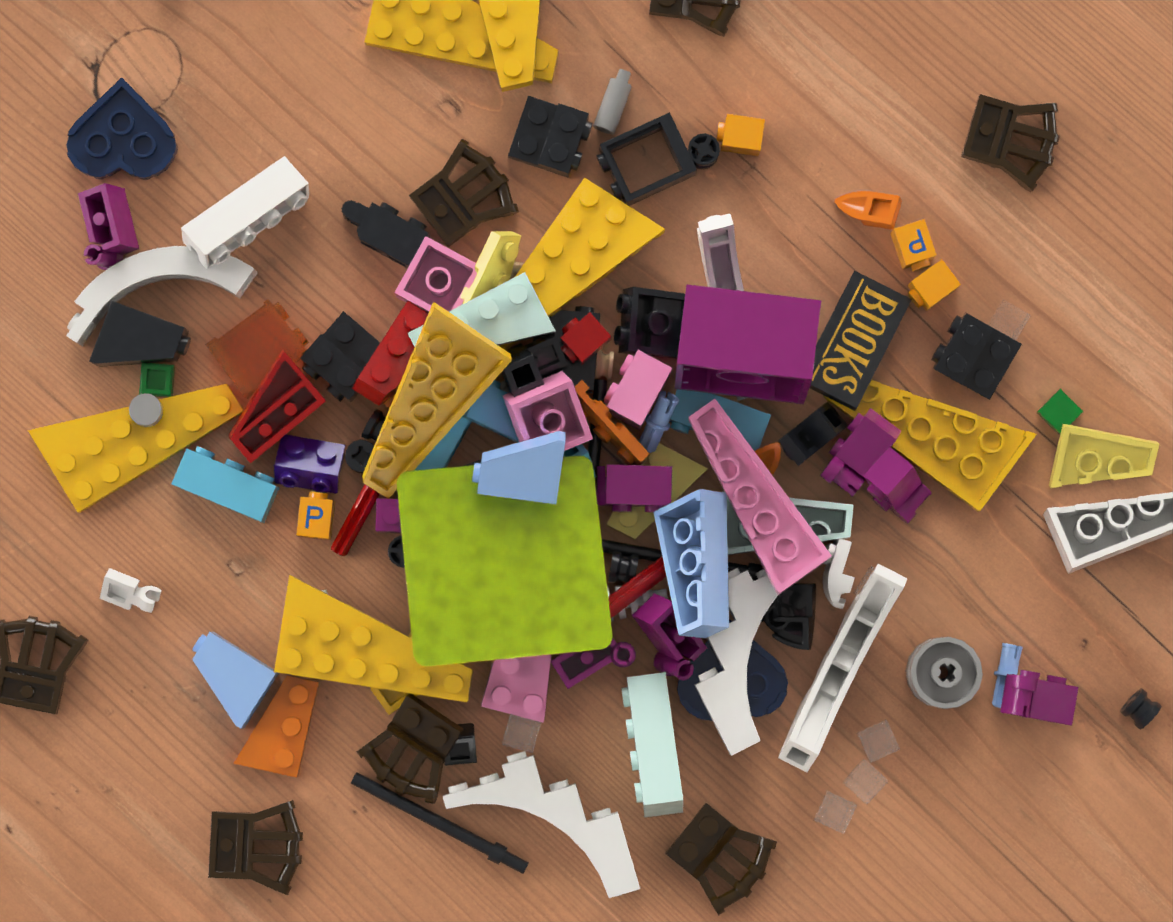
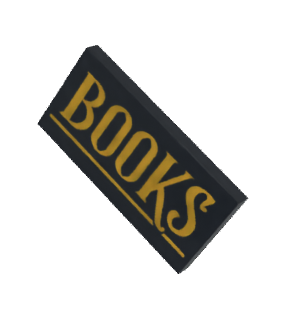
[810,270,912,411]

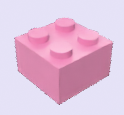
[394,236,477,313]
[604,350,672,431]
[502,371,593,451]

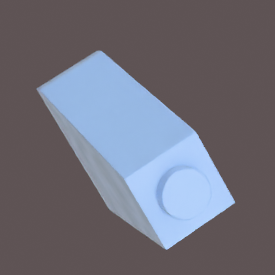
[472,431,566,504]
[192,632,279,729]

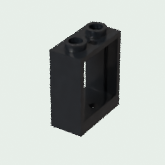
[596,112,697,206]

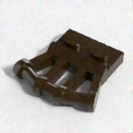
[649,0,741,37]
[961,94,1060,192]
[409,139,519,248]
[0,616,88,714]
[357,694,464,804]
[208,800,303,895]
[665,803,777,916]

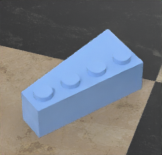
[653,489,729,638]

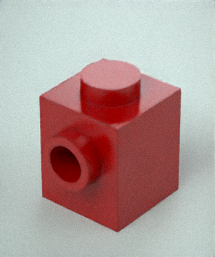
[560,312,612,365]

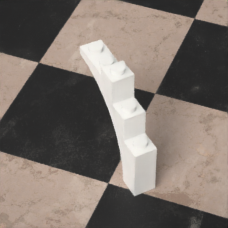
[778,564,907,773]
[695,568,778,756]
[443,751,640,898]

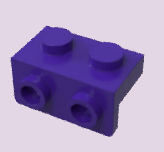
[274,435,346,494]

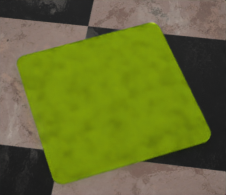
[397,456,612,666]

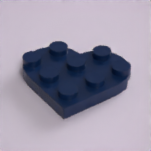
[66,78,178,180]
[677,619,788,721]

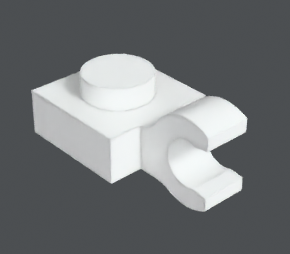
[99,568,161,613]

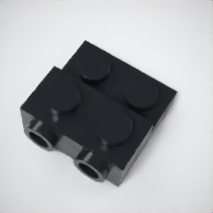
[508,96,593,178]
[614,287,685,358]
[300,311,380,402]
[931,312,1022,400]

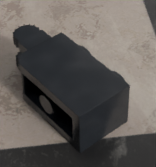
[341,200,430,269]

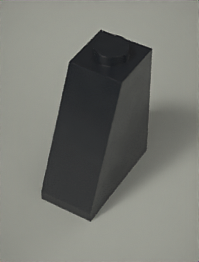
[89,301,191,367]

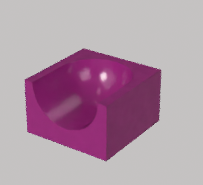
[675,284,821,405]

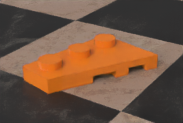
[575,380,650,465]
[233,675,320,778]

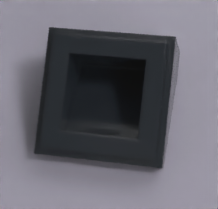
[444,723,477,766]

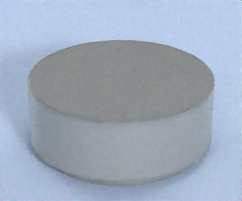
[129,393,163,427]

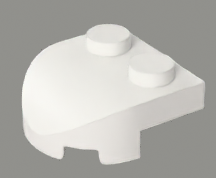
[823,538,855,609]

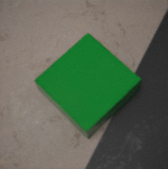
[139,363,175,397]
[1036,389,1083,435]

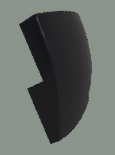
[761,583,816,650]

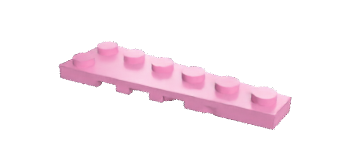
[688,399,832,595]
[481,654,551,723]

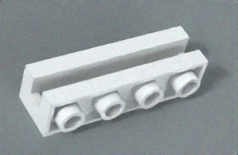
[181,156,309,269]

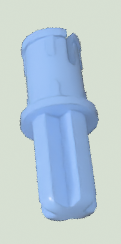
[639,391,679,453]
[992,643,1023,708]

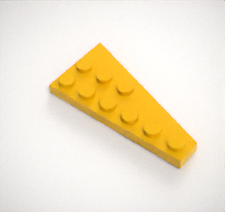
[364,0,558,83]
[479,0,540,92]
[499,178,665,350]
[362,302,512,499]
[823,380,1037,512]
[28,384,244,513]
[274,575,473,702]

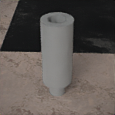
[593,69,632,135]

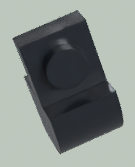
[502,333,568,397]
[778,401,848,466]

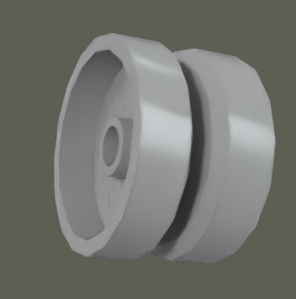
[905,637,983,709]

